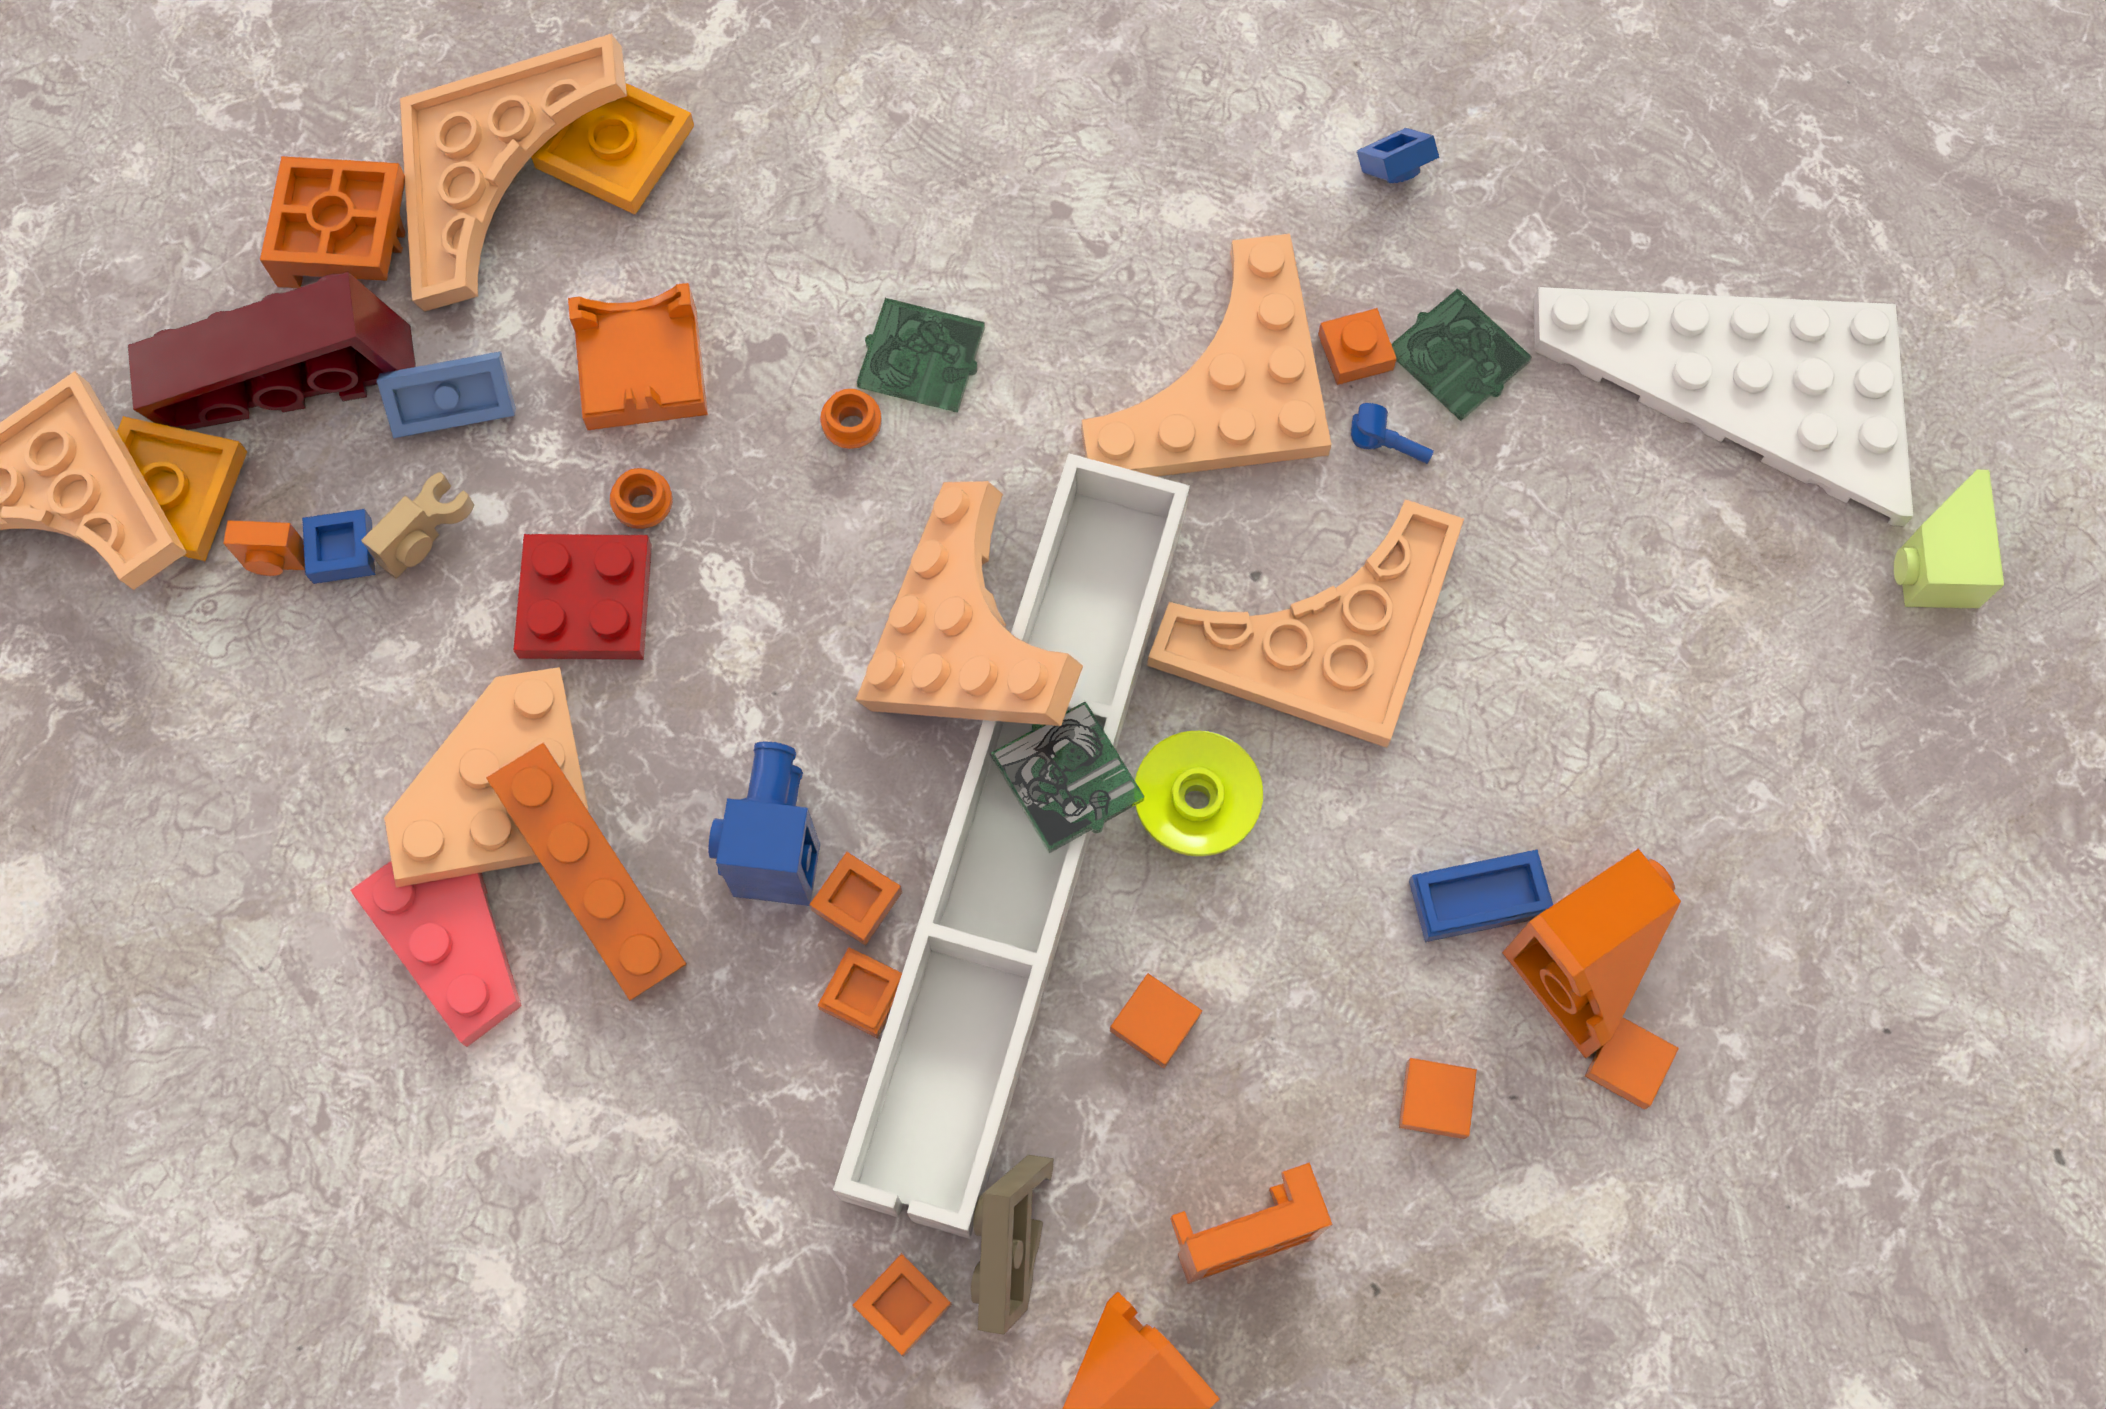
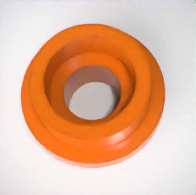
[820,389,882,449]
[610,468,673,529]

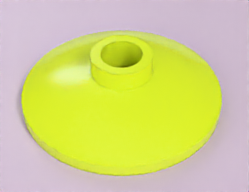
[1133,730,1263,857]

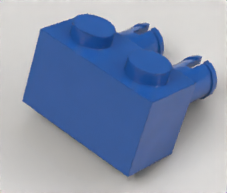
[708,741,820,906]

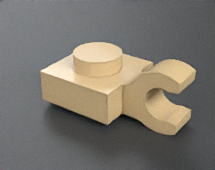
[361,472,474,579]

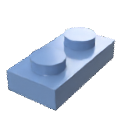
[377,351,516,438]

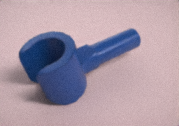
[1351,403,1434,464]

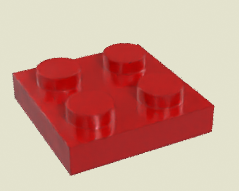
[513,534,652,660]

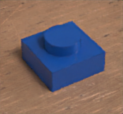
[1356,128,1439,183]
[302,509,376,584]

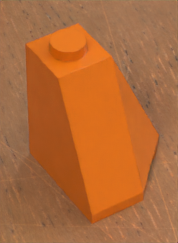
[1502,848,1681,1059]
[1063,1292,1220,1409]

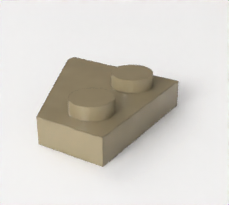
[971,1155,1054,1335]

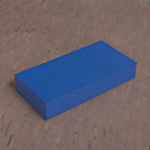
[1409,849,1553,942]

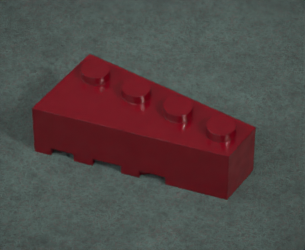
[128,272,416,430]

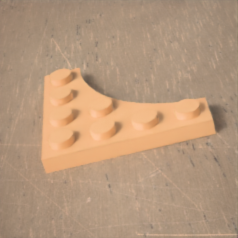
[400,34,627,312]
[1081,234,1331,477]
[0,371,187,590]
[855,481,1083,726]
[1147,499,1464,748]

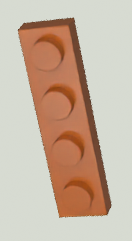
[486,742,687,1001]

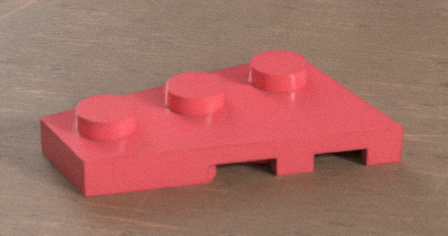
[350,861,522,1047]

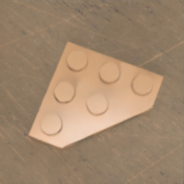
[384,667,589,887]

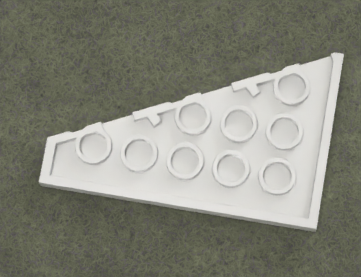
[1534,287,1913,526]

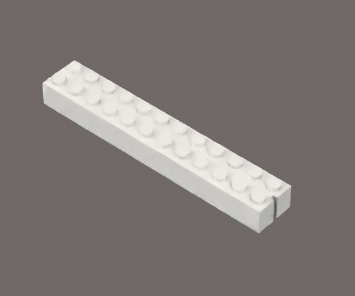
[833,453,1190,1239]

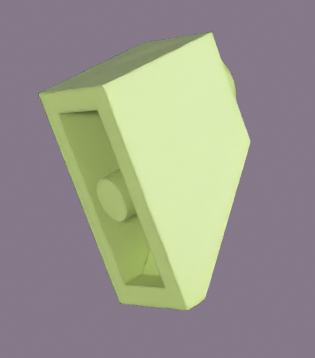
[1894,469,2004,608]

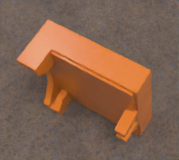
[260,156,406,288]
[568,283,708,430]
[1170,1162,1333,1284]

